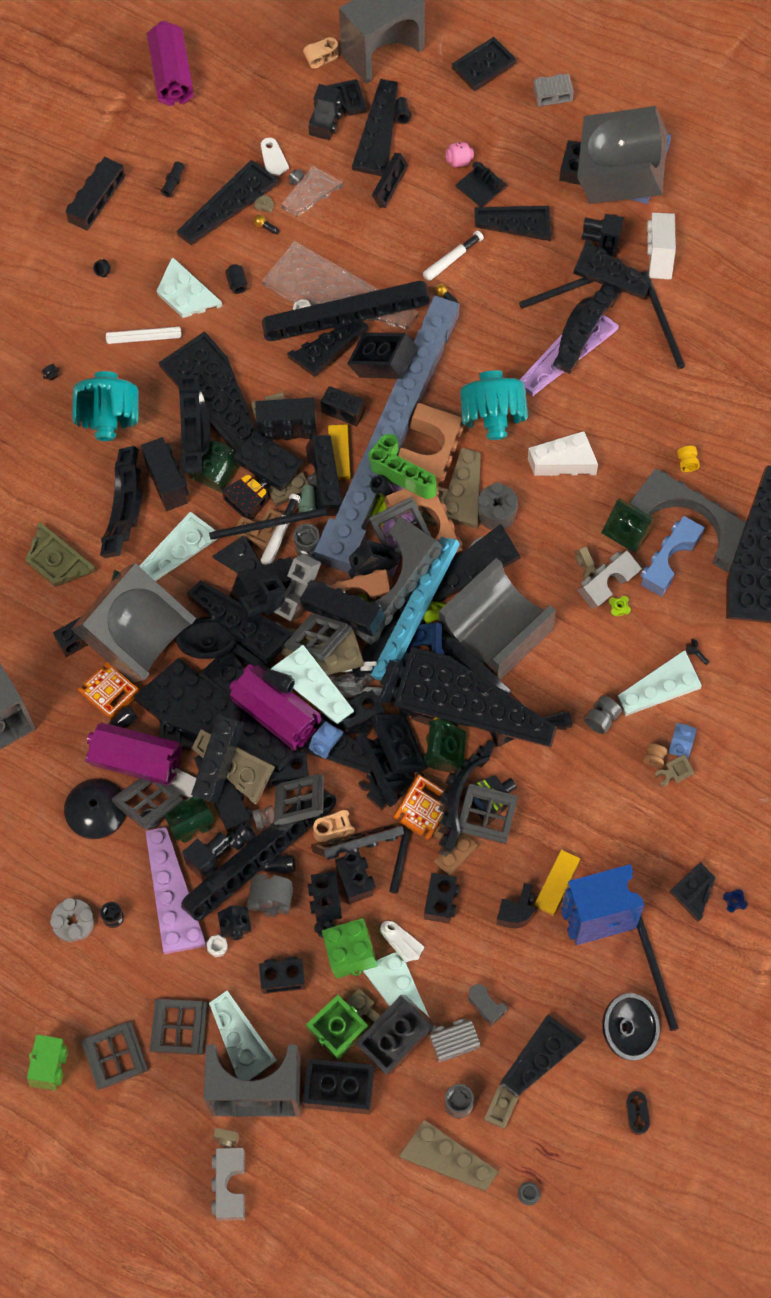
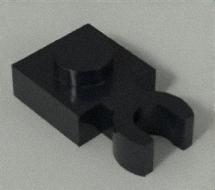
[359,774,388,811]

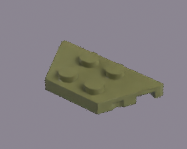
[25,522,96,587]

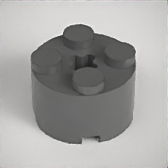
[478,482,518,529]
[247,874,293,917]

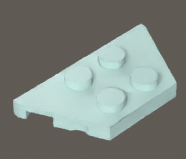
[157,258,222,318]

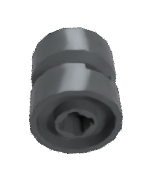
[293,524,320,557]
[583,695,622,735]
[445,1084,474,1119]

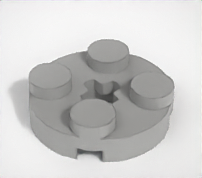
[50,898,94,942]

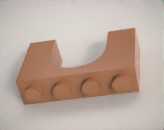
[398,403,464,488]
[384,486,463,558]

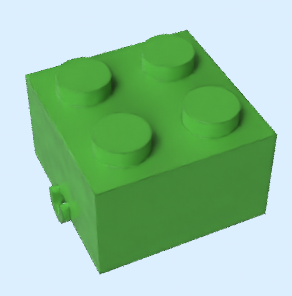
[322,918,378,979]
[306,995,369,1061]
[27,1034,68,1091]

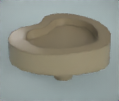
[254,195,274,213]

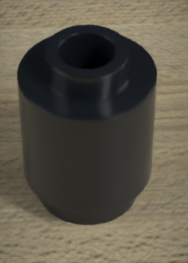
[225,264,248,294]

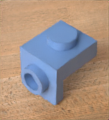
[309,721,343,759]
[669,723,697,758]

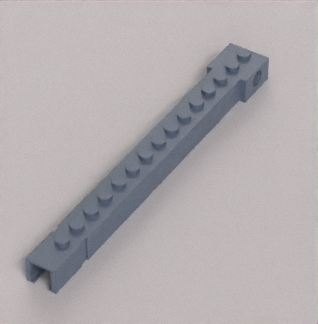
[314,295,459,573]

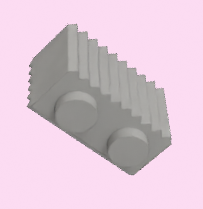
[533,74,574,107]
[430,1019,480,1063]

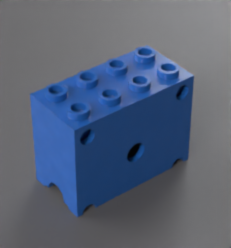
[561,864,644,945]

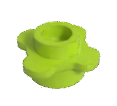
[609,596,631,616]

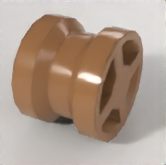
[643,744,667,768]

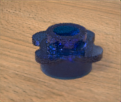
[723,889,747,913]

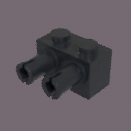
[581,214,624,257]
[182,832,231,881]
[335,851,376,904]

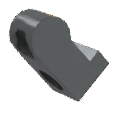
[468,984,508,1026]

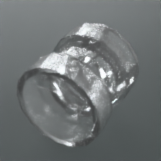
[252,805,274,831]

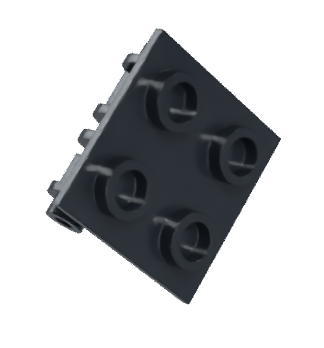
[455,161,507,207]

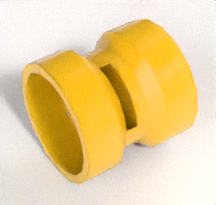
[677,446,700,472]

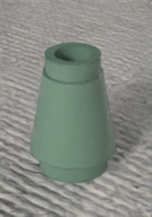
[297,485,316,513]

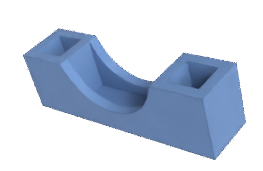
[641,516,705,597]

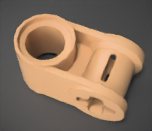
[303,37,339,68]
[313,810,355,842]

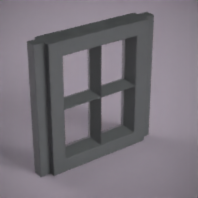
[369,496,431,558]
[284,613,352,661]
[274,774,324,825]
[112,779,183,830]
[459,784,518,844]
[150,999,207,1055]
[81,1021,148,1090]

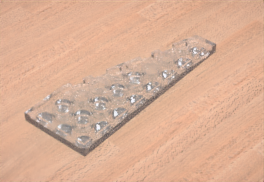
[262,241,419,330]

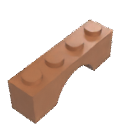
[313,570,393,614]

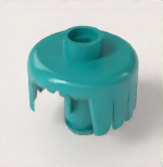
[460,370,528,440]
[72,371,139,441]

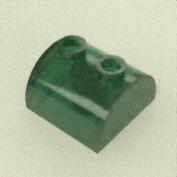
[189,441,240,493]
[601,498,655,553]
[424,718,466,772]
[164,796,215,843]

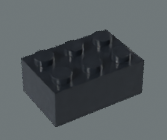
[347,333,418,379]
[255,397,317,441]
[141,437,189,512]
[356,995,437,1075]
[303,1059,375,1115]

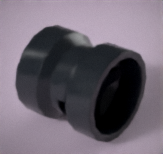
[226,821,256,850]
[100,902,124,928]

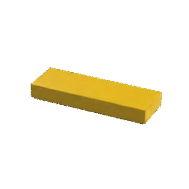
[328,424,350,480]
[534,850,580,916]

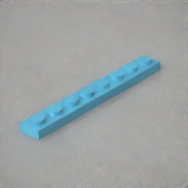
[371,537,460,681]

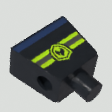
[464,775,517,826]

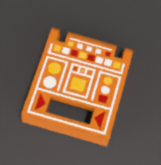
[77,662,139,721]
[393,775,443,840]

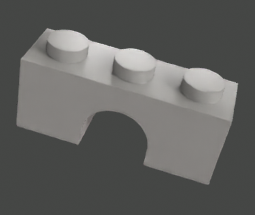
[577,550,642,609]
[274,554,321,621]
[212,1148,245,1221]

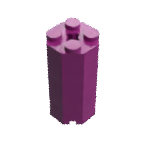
[147,21,194,106]
[229,664,321,750]
[85,722,183,786]

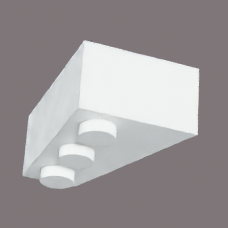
[647,213,676,279]
[528,431,598,476]

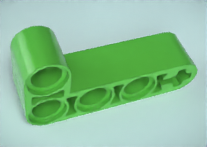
[369,434,437,499]

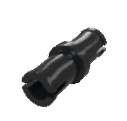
[161,161,185,197]

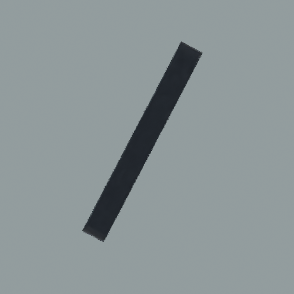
[262,281,430,341]
[181,788,337,921]

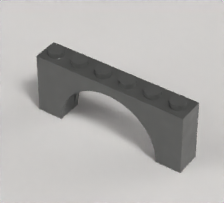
[628,468,746,573]
[353,516,443,646]

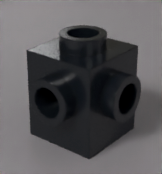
[217,905,251,940]

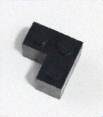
[308,84,343,141]

